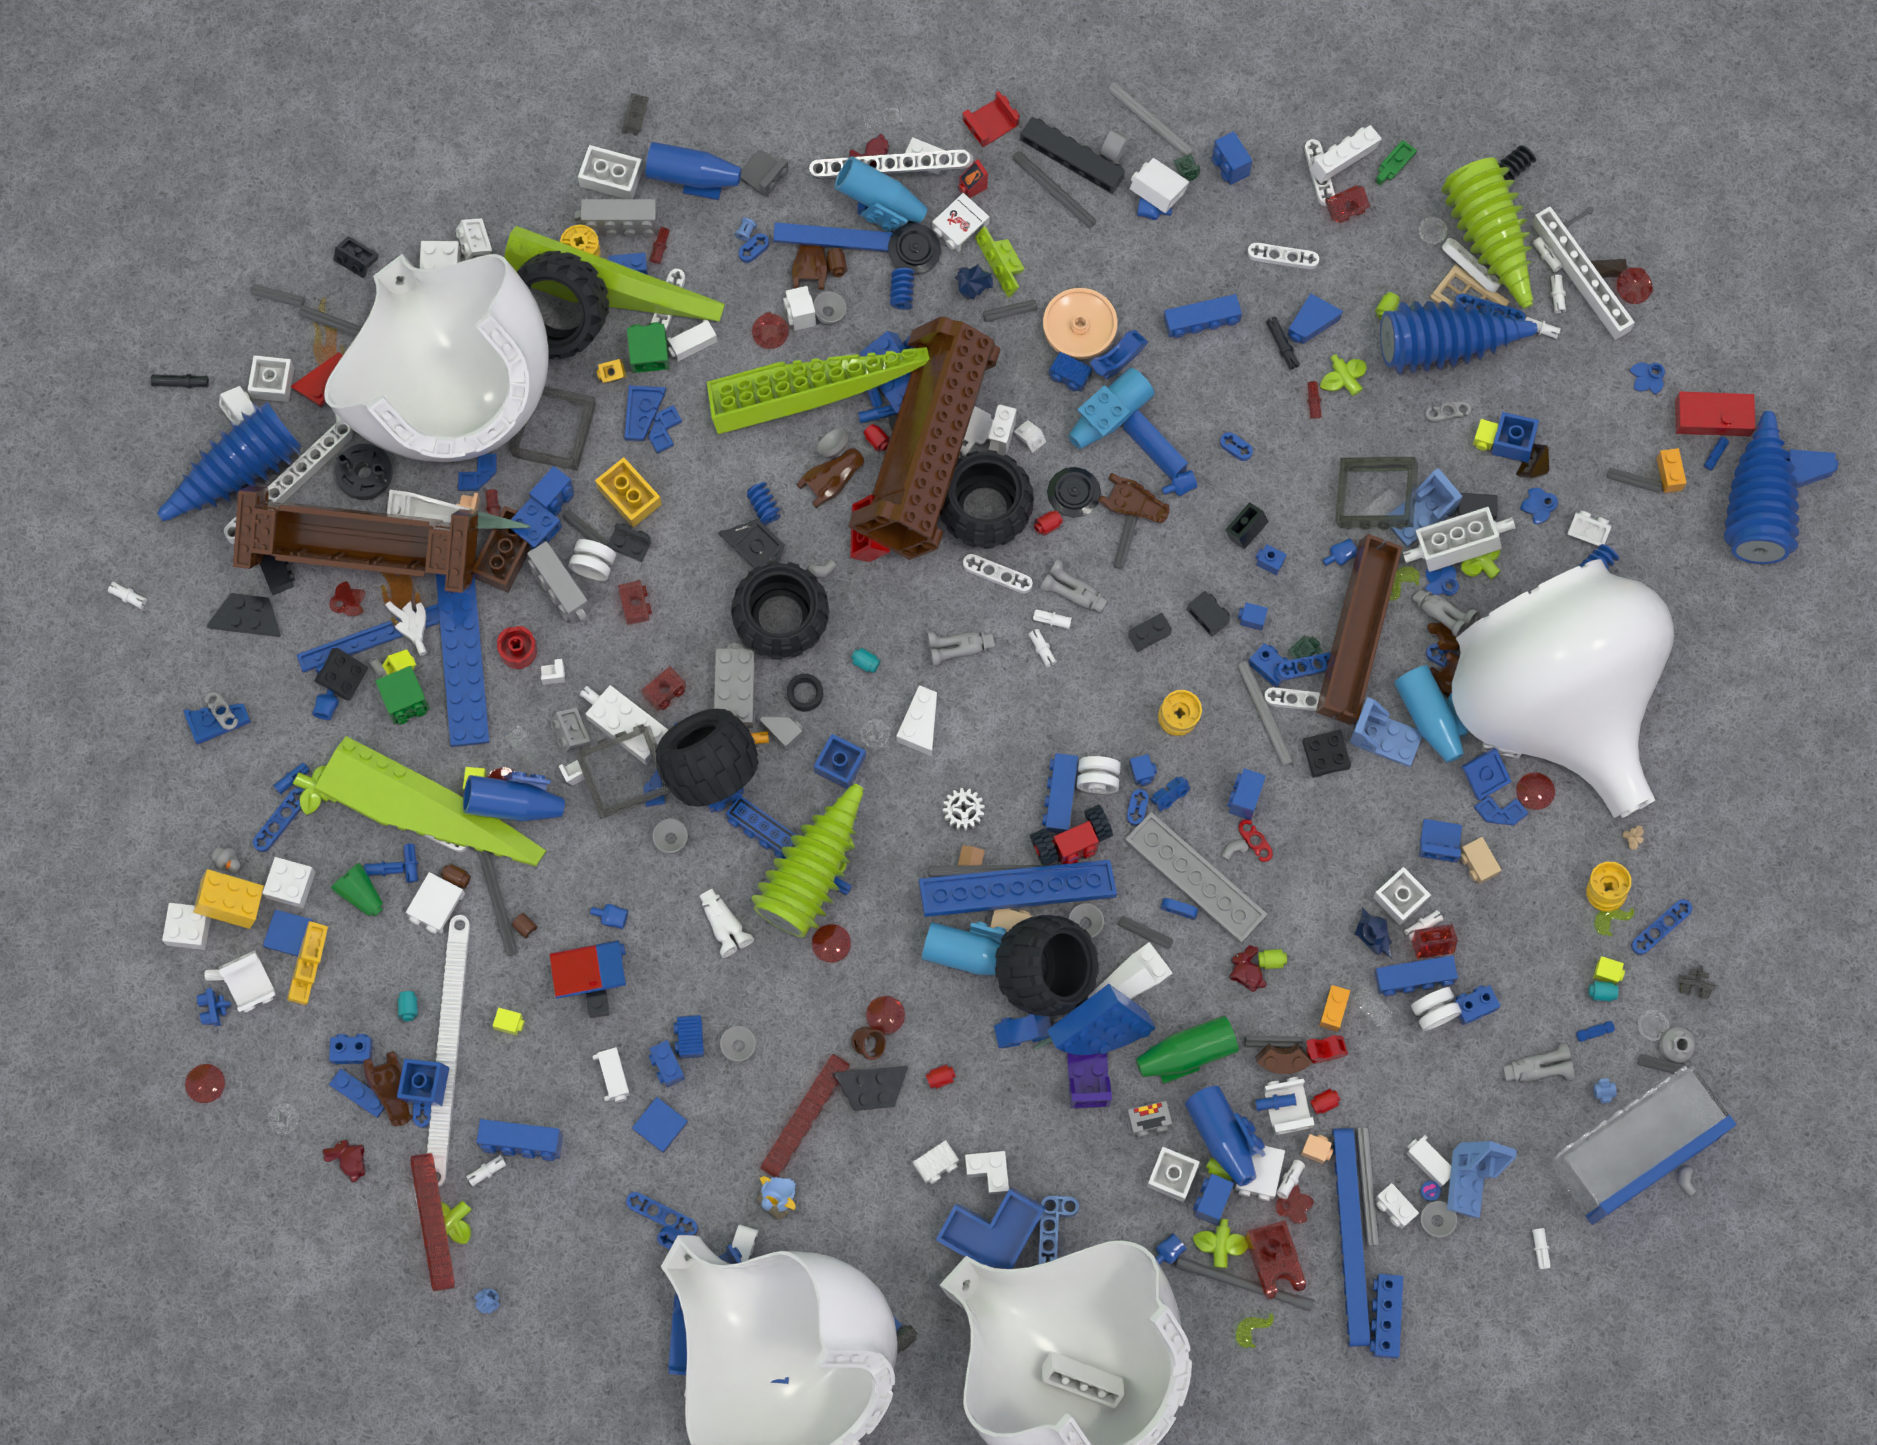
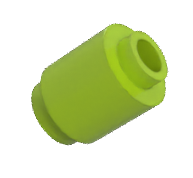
[1375,292,1400,319]
[1258,949,1287,969]
[1206,1157,1232,1181]

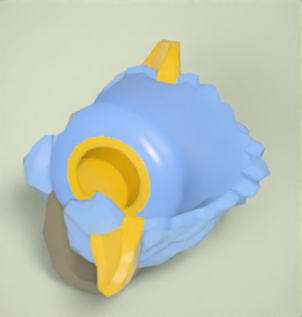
[757,1176,796,1220]

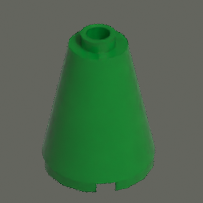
[330,863,383,917]

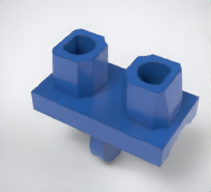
[197,988,231,1027]

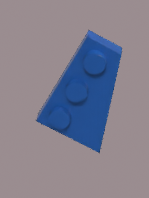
[625,385,667,441]
[183,704,251,745]

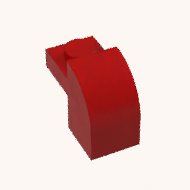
[1306,1035,1348,1064]

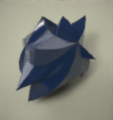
[955,264,993,300]
[1354,907,1392,959]

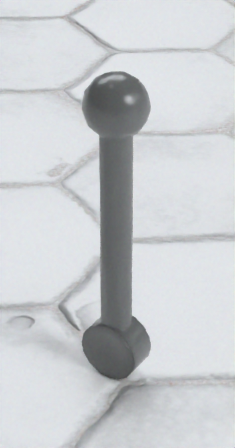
[1563,207,1594,229]

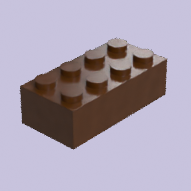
[472,506,531,593]

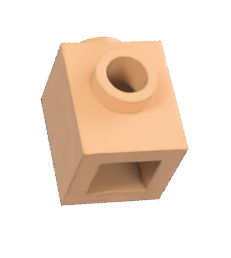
[1301,1134,1333,1164]

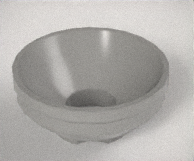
[813,291,847,324]
[817,428,848,457]
[652,818,688,854]
[1069,903,1104,938]
[720,1026,756,1062]
[1659,1027,1695,1063]
[1420,1201,1457,1238]

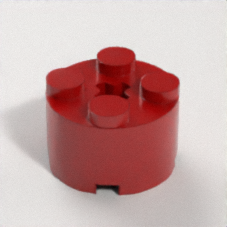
[497,626,537,669]

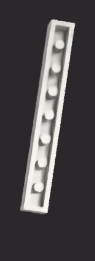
[1531,207,1635,340]

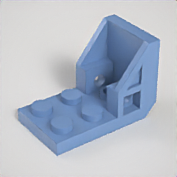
[1383,468,1462,547]
[1350,697,1422,767]
[1447,1141,1517,1218]

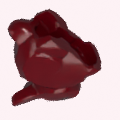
[848,134,889,168]
[1229,945,1267,992]
[323,1140,365,1183]

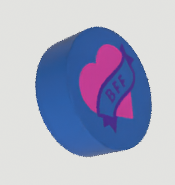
[1420,1181,1441,1202]

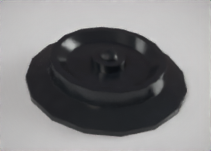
[888,223,941,274]
[1047,467,1101,518]

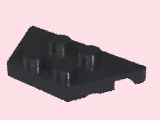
[718,519,785,568]
[207,593,281,637]
[832,1066,908,1111]

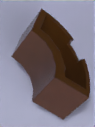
[1255,1043,1313,1074]

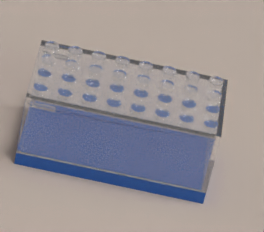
[1550,1065,1737,1225]

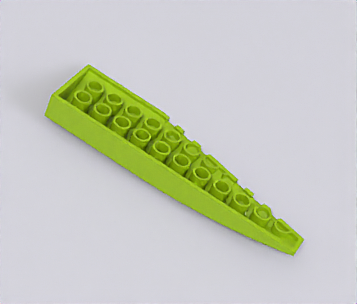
[504,226,725,321]
[707,347,930,434]
[314,736,546,866]

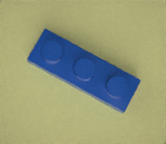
[329,1068,385,1118]

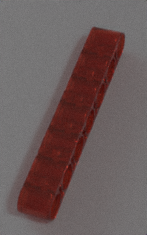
[760,1054,850,1178]
[410,1153,455,1291]

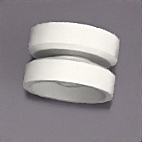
[568,539,616,581]
[1077,756,1121,794]
[1411,987,1462,1031]

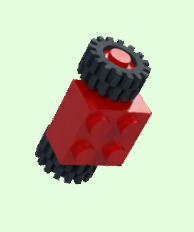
[1030,804,1113,866]

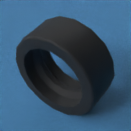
[787,674,823,712]

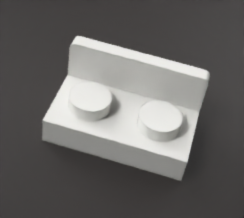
[456,218,492,260]
[1567,510,1612,546]

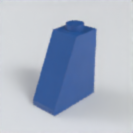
[1287,293,1343,344]
[1787,449,1838,488]

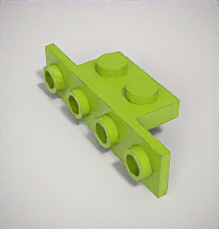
[974,226,1025,298]

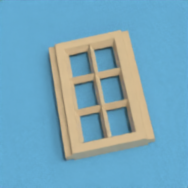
[1430,264,1510,313]

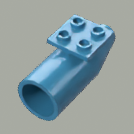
[834,156,927,232]
[1068,368,1155,449]
[1394,665,1469,763]
[922,922,1006,975]

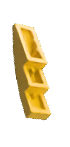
[287,921,328,1005]

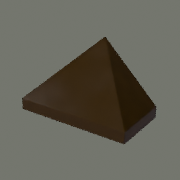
[1590,259,1628,278]
[1516,444,1549,478]

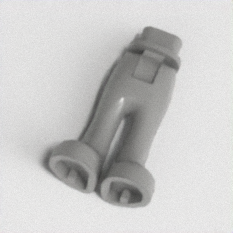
[1040,559,1108,613]
[1413,589,1479,637]
[927,631,995,666]
[1503,1043,1575,1082]

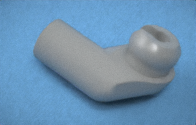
[808,560,837,578]
[369,656,387,679]
[1221,839,1249,861]
[1678,1166,1697,1196]

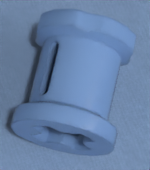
[734,217,757,242]

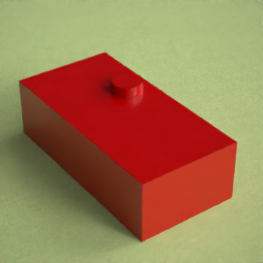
[1675,391,1755,437]

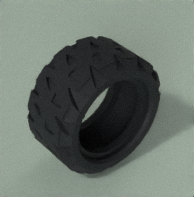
[517,251,609,360]

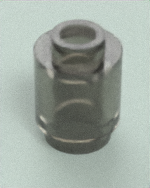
[896,1324,918,1354]

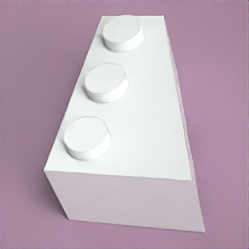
[896,685,937,756]

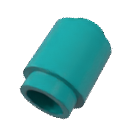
[851,647,881,673]
[1588,981,1618,1002]
[397,991,418,1022]

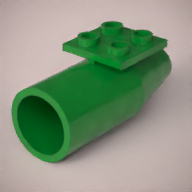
[1135,1015,1239,1084]

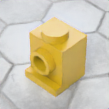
[597,359,627,383]

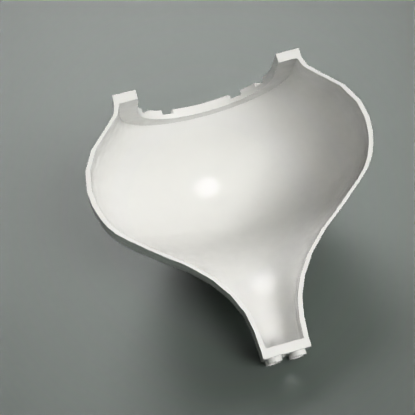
[324,254,548,462]
[1452,559,1674,818]
[661,1235,897,1445]
[940,1241,1192,1445]

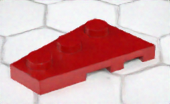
[290,352,343,407]

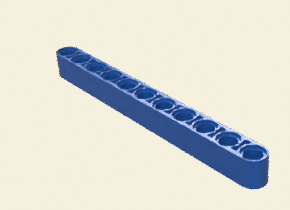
[1332,1128,1370,1347]

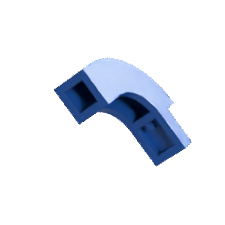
[1090,330,1148,379]

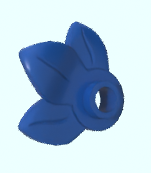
[1630,362,1665,394]
[1520,488,1558,524]
[1425,565,1459,596]

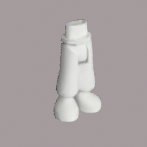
[699,889,754,958]

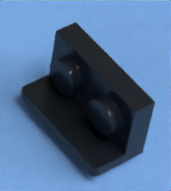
[334,236,379,278]
[607,523,651,562]

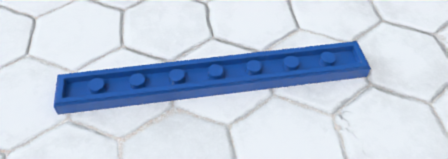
[773,222,893,252]
[296,604,440,673]

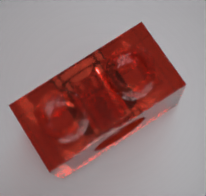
[1325,185,1370,223]
[618,580,652,625]
[641,666,686,712]
[1412,924,1458,959]

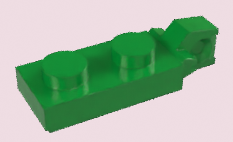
[1375,140,1417,186]

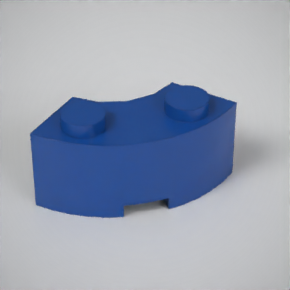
[994,1013,1051,1048]

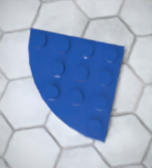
[1047,984,1156,1055]

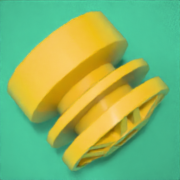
[560,225,601,257]
[1158,690,1202,736]
[1586,861,1631,912]

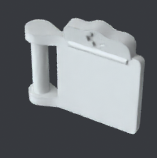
[960,406,993,457]

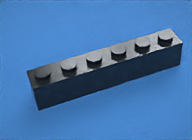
[1020,117,1125,195]

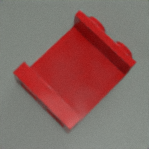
[962,91,1020,147]

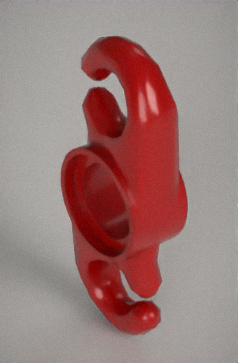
[1238,819,1273,862]

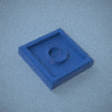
[1461,748,1512,800]
[263,909,313,957]
[632,1097,688,1153]

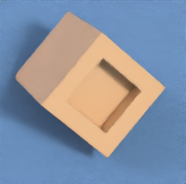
[456,493,480,511]

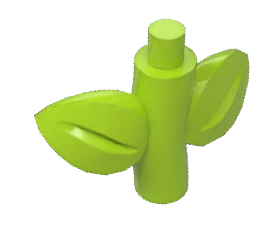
[1320,354,1367,396]
[1461,549,1501,580]
[292,766,336,815]
[425,1201,472,1244]
[1193,1219,1249,1268]

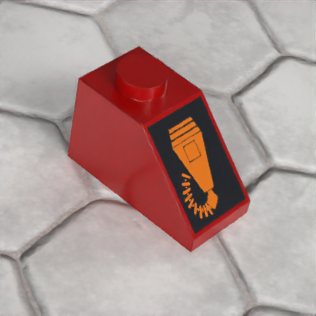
[958,159,988,199]

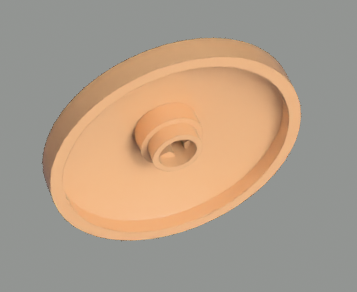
[1043,288,1117,360]

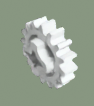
[943,788,985,831]

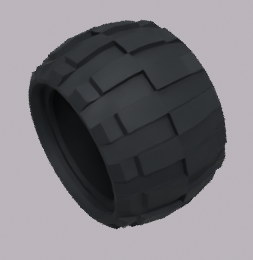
[939,450,1034,549]
[731,561,829,660]
[655,708,759,807]
[995,915,1099,1016]

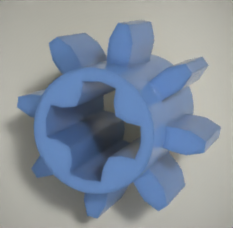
[1593,1078,1616,1103]
[474,1288,500,1314]

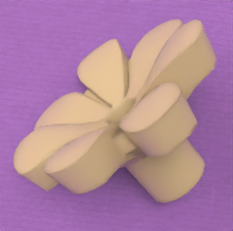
[1623,826,1644,850]

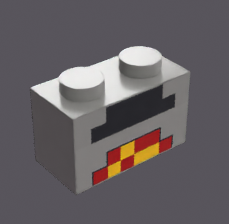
[1127,1101,1172,1138]

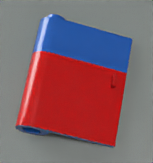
[549,940,626,999]

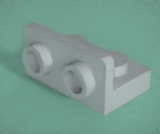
[551,707,590,754]

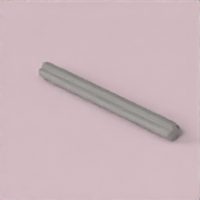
[1108,82,1193,157]
[1238,661,1292,766]
[1356,1127,1379,1246]

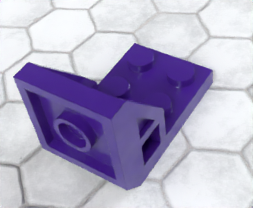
[1067,1053,1112,1109]

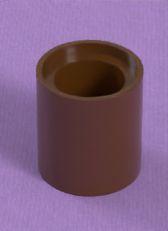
[511,913,538,939]

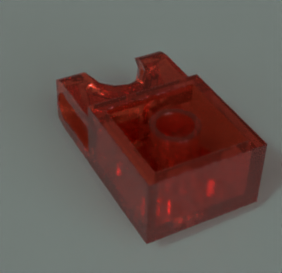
[1245,1220,1306,1300]

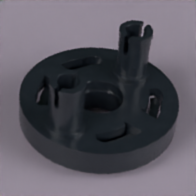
[335,444,393,500]

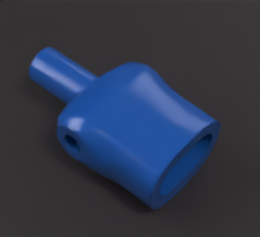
[1137,197,1172,220]
[1162,470,1198,496]
[1322,538,1357,566]
[312,689,339,720]
[590,904,629,929]
[1155,1233,1187,1265]

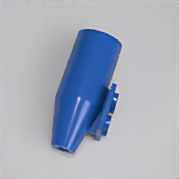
[645,142,742,200]
[463,771,565,822]
[1185,1086,1266,1186]

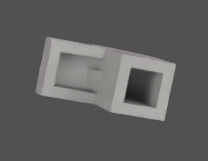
[1101,129,1131,163]

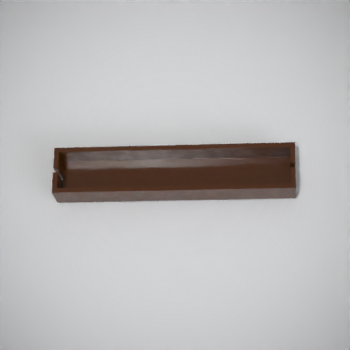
[1316,534,1402,725]

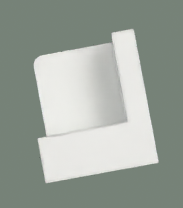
[541,659,566,685]
[559,759,589,786]

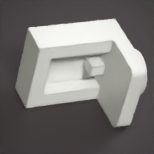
[1014,420,1046,453]

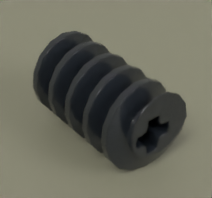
[1498,145,1536,180]

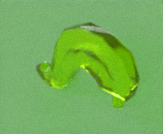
[1389,567,1420,601]
[1594,908,1635,936]
[1236,1314,1274,1348]

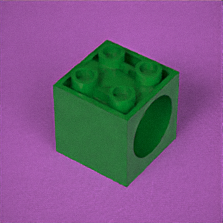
[627,322,670,373]
[375,665,430,725]

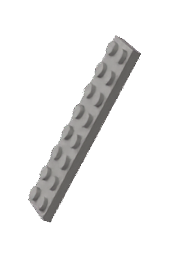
[1125,812,1267,943]

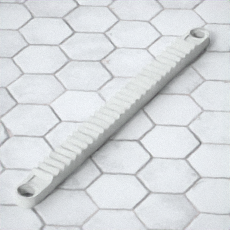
[425,915,470,1188]

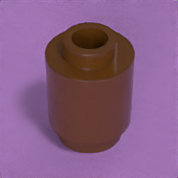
[826,248,848,277]
[441,863,471,889]

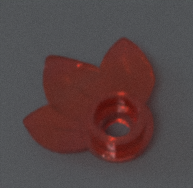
[329,581,365,617]
[1275,1185,1314,1224]

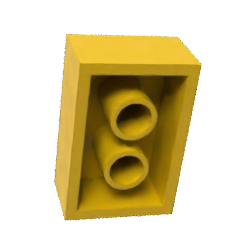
[595,457,662,528]
[193,869,264,929]

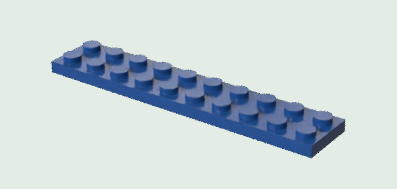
[436,574,489,747]
[918,860,1117,917]

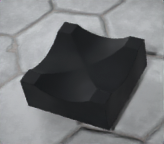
[314,648,369,700]
[1302,730,1351,778]

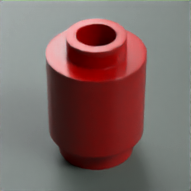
[863,424,890,452]
[1034,510,1063,536]
[925,1064,956,1089]
[1310,1088,1341,1115]

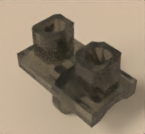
[1678,965,1716,1000]

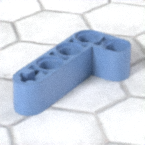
[1038,1196,1079,1265]

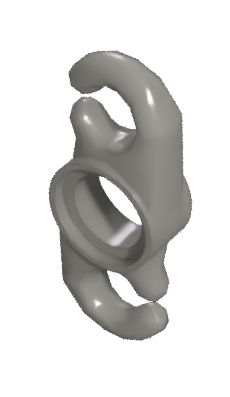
[1425,401,1471,422]
[204,692,238,730]

